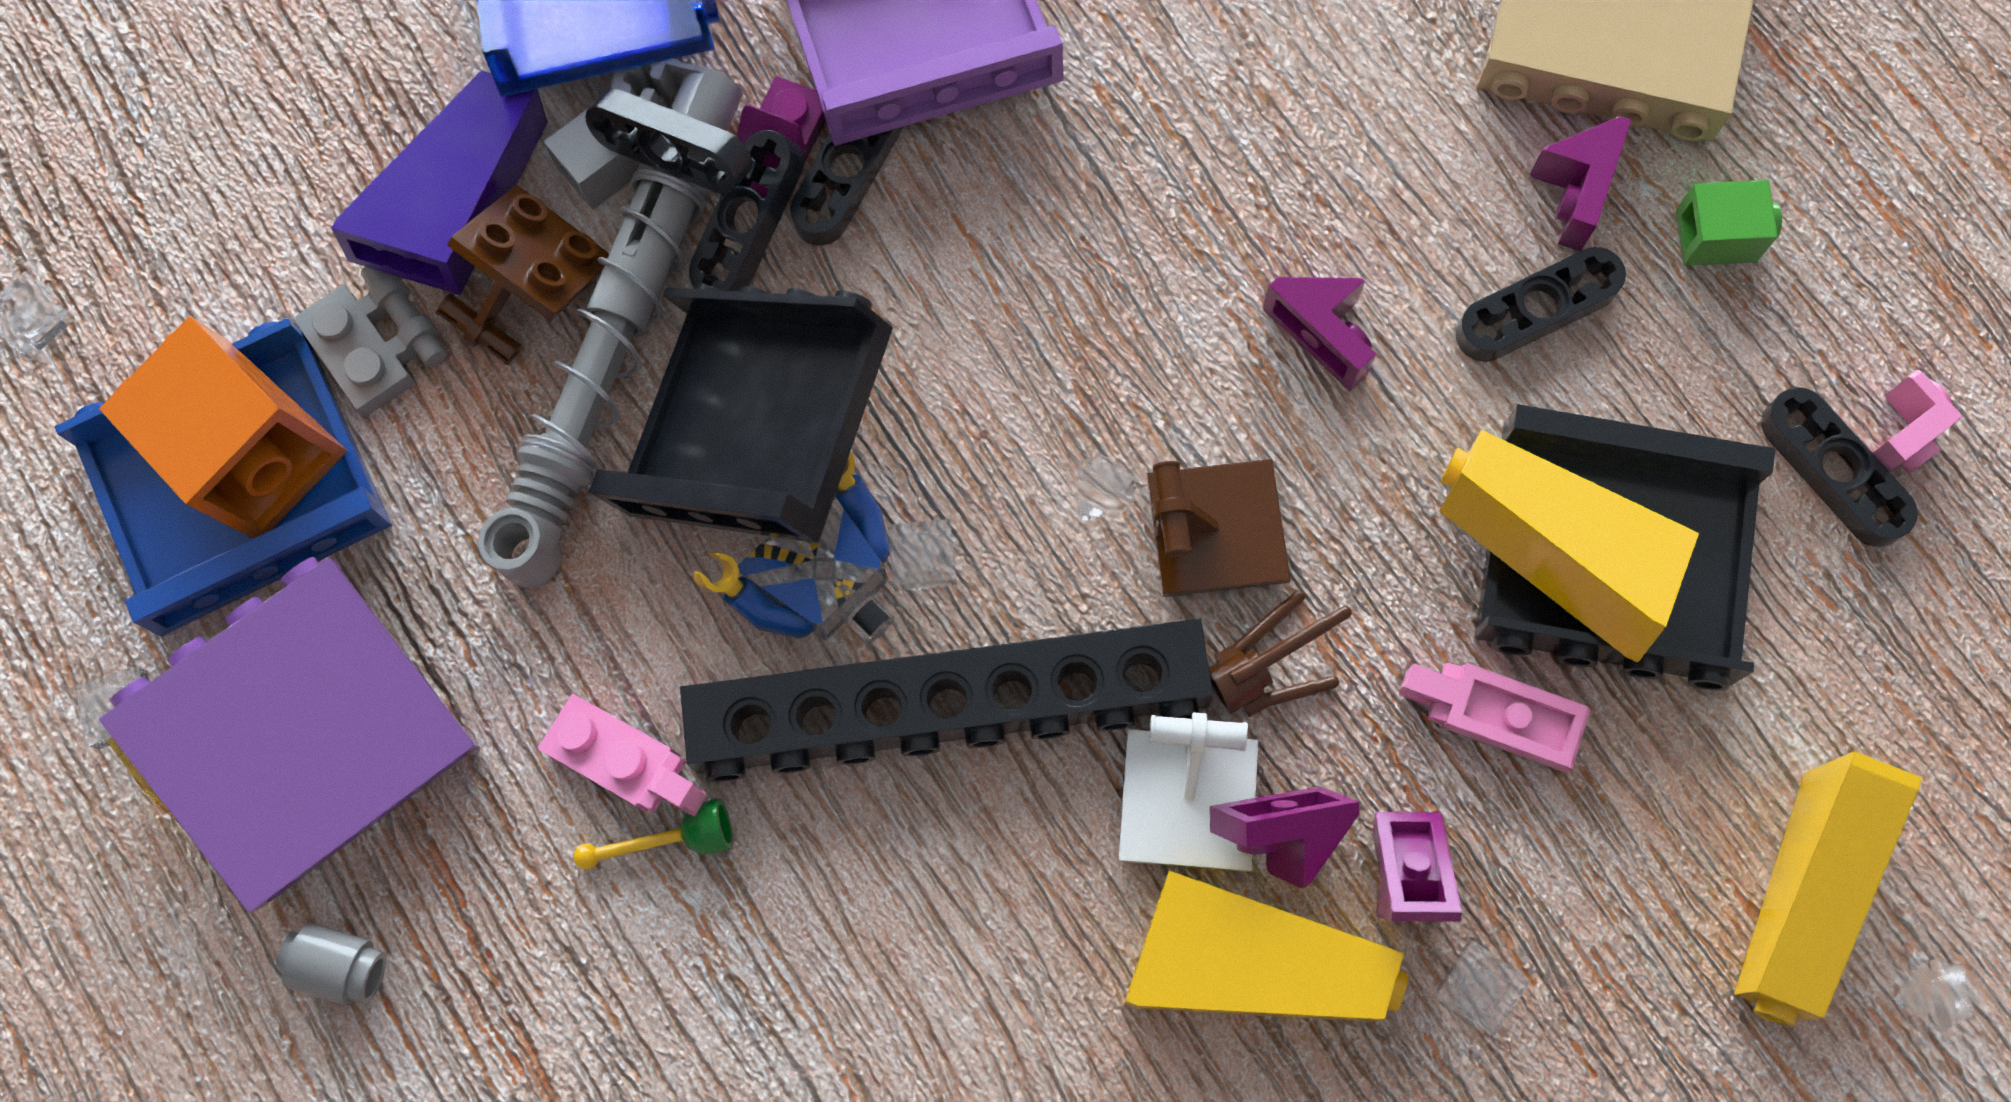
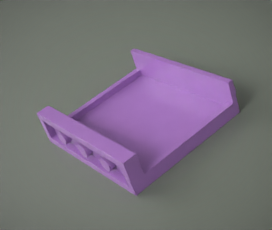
[786,0,1064,146]
[98,556,479,913]

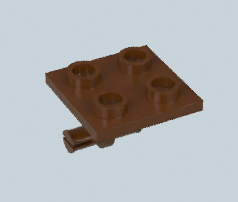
[435,184,609,366]
[1147,459,1291,597]

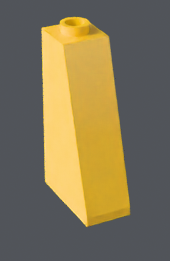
[1439,430,1699,663]
[1734,751,1922,1027]
[1124,871,1409,1022]

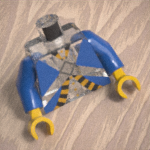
[694,451,895,644]

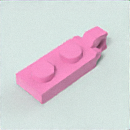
[1398,662,1591,773]
[537,693,708,817]

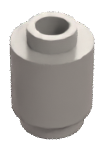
[276,922,386,1006]

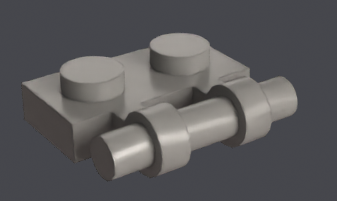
[293,267,447,418]

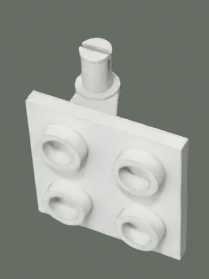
[1118,713,1258,872]

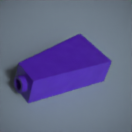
[331,70,548,295]

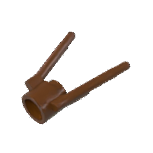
[1209,590,1352,717]

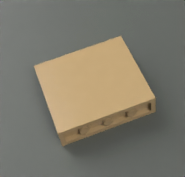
[1476,0,1754,142]

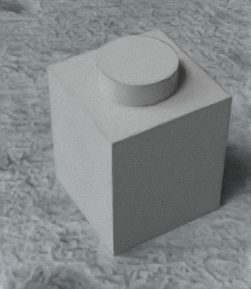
[543,107,641,210]

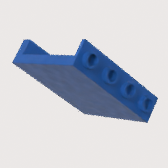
[54,317,392,637]

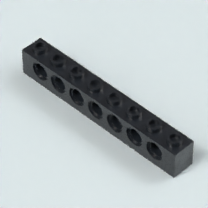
[680,618,1213,782]

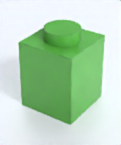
[1676,180,1782,266]

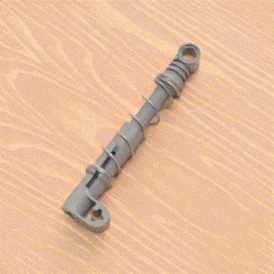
[478,54,742,588]

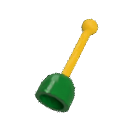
[573,798,733,870]

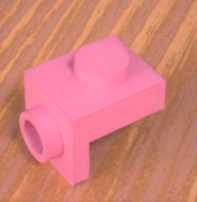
[1873,370,1963,474]

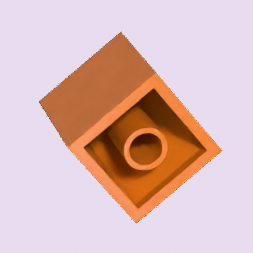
[99,316,347,538]

